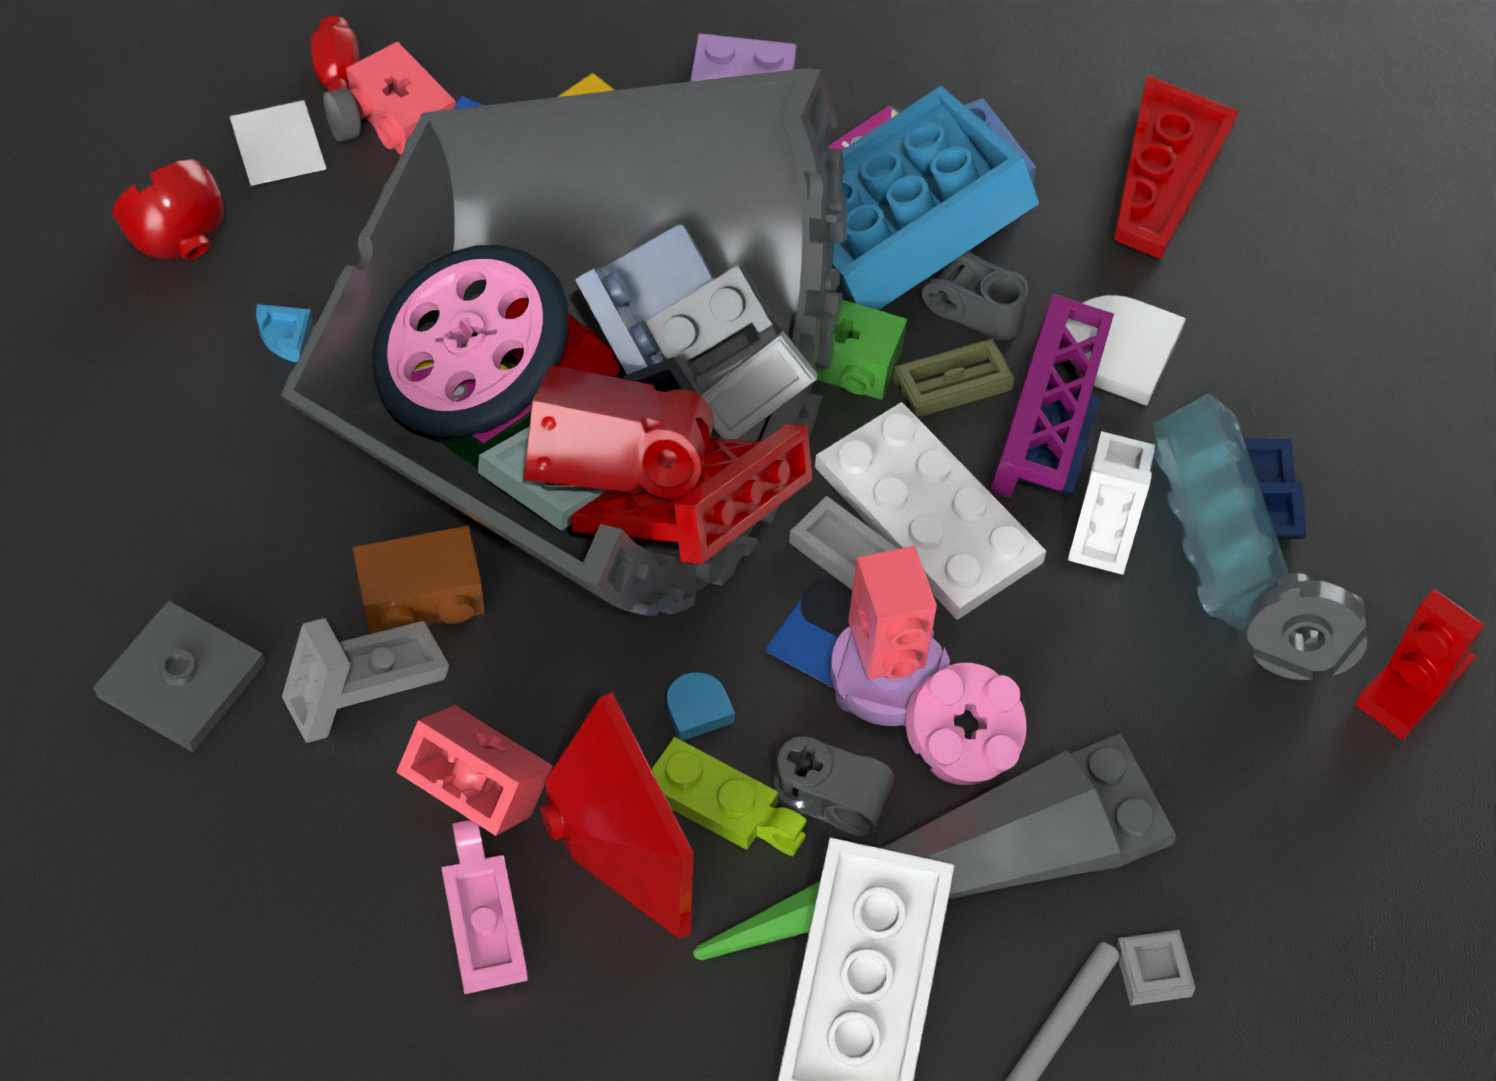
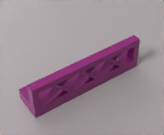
[989,294,1114,499]

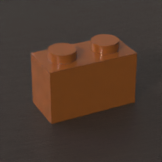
[353,526,485,634]

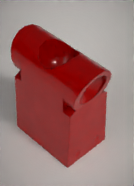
[524,365,714,499]

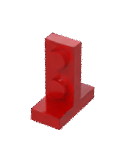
[1355,589,1485,741]

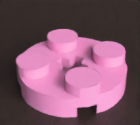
[906,663,1027,785]

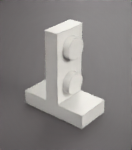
[1068,431,1155,575]

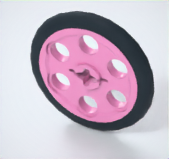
[373,245,569,437]

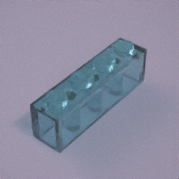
[1152,393,1289,630]

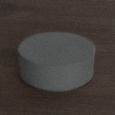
[324,88,361,142]

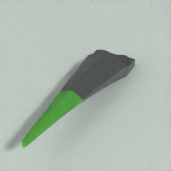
[693,733,1176,960]

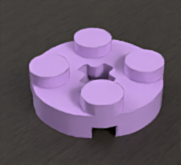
[830,626,950,727]

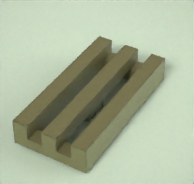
[892,338,1015,418]

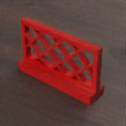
[571,424,813,564]

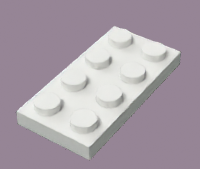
[815,402,1046,620]
[778,838,954,1081]

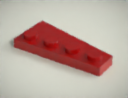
[1114,75,1240,259]

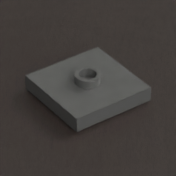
[93,600,266,753]

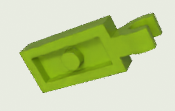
[652,737,807,856]

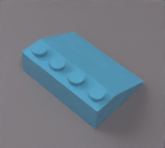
[832,86,1040,310]

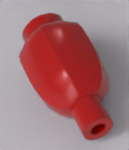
[311,16,359,91]

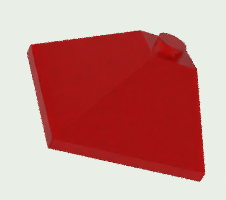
[540,693,694,939]

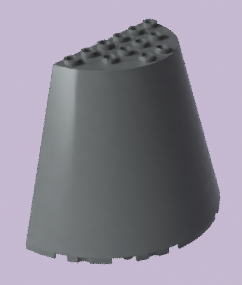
[280,68,847,616]

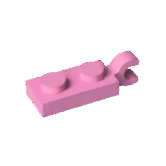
[441,820,528,994]

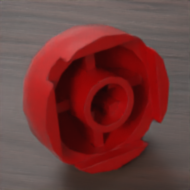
[112,159,224,261]

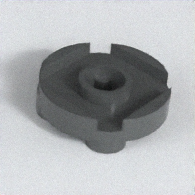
[1247,573,1368,680]

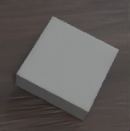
[1115,930,1196,1006]

